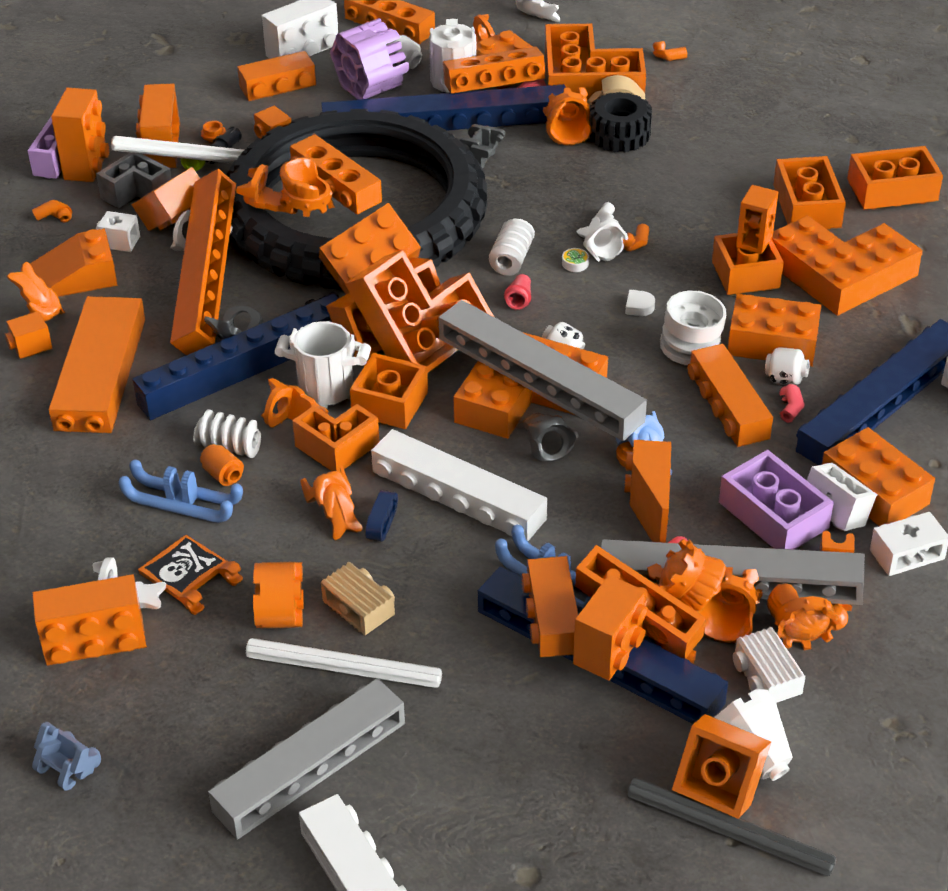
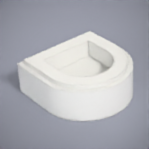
[625,290,655,316]

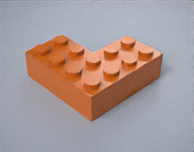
[545,23,646,101]
[772,215,923,316]
[345,250,494,373]
[454,332,608,439]

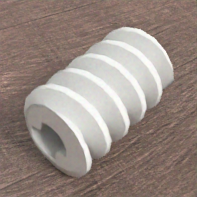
[489,218,535,276]
[193,409,261,458]

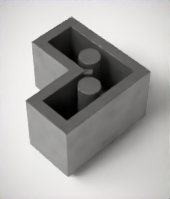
[96,153,172,208]

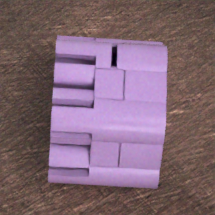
[330,18,409,100]

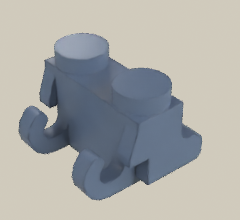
[32,722,101,791]

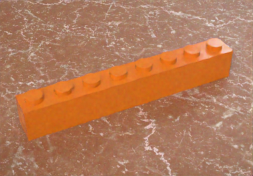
[170,168,236,355]

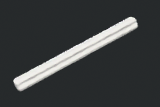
[111,136,244,163]
[246,638,442,688]

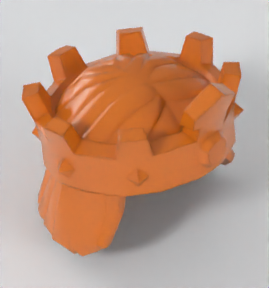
[543,87,591,146]
[280,157,335,217]
[647,539,726,612]
[698,567,763,643]
[767,583,841,650]

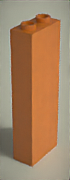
[49,296,146,433]

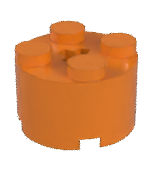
[253,562,304,628]

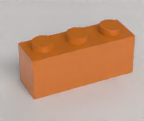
[237,51,316,101]
[521,556,578,657]

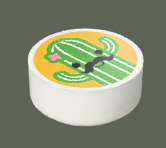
[562,248,589,272]

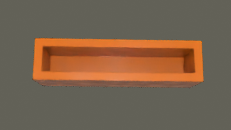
[687,343,773,447]

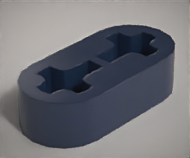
[366,490,398,542]

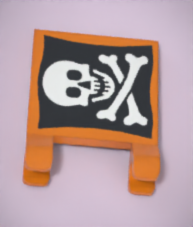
[138,535,243,615]

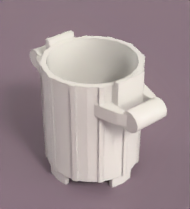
[429,19,476,93]
[275,321,371,409]

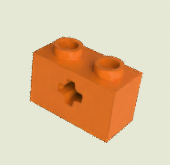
[736,185,778,254]

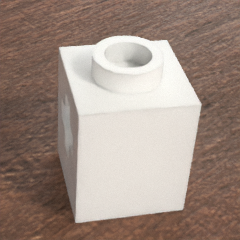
[96,211,140,252]

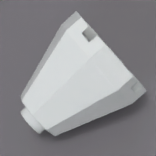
[714,689,793,781]

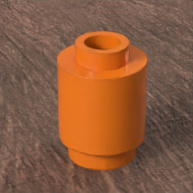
[200,444,244,486]

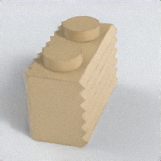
[321,562,395,636]

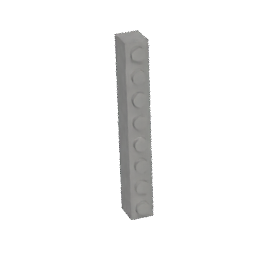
[439,300,647,441]
[601,539,865,605]

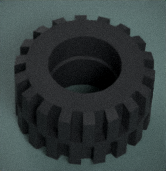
[589,92,652,152]

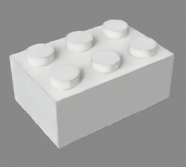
[262,0,338,59]

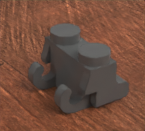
[459,124,505,169]

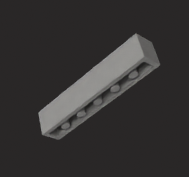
[208,678,405,840]

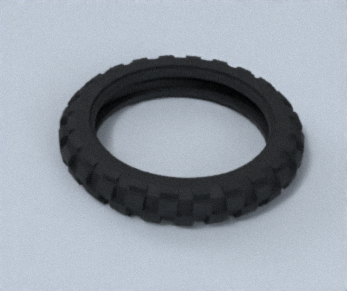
[226,109,487,290]

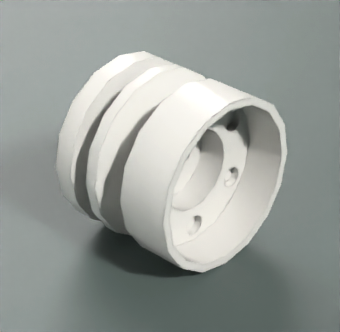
[660,290,726,365]

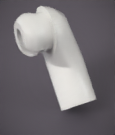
[596,202,619,230]

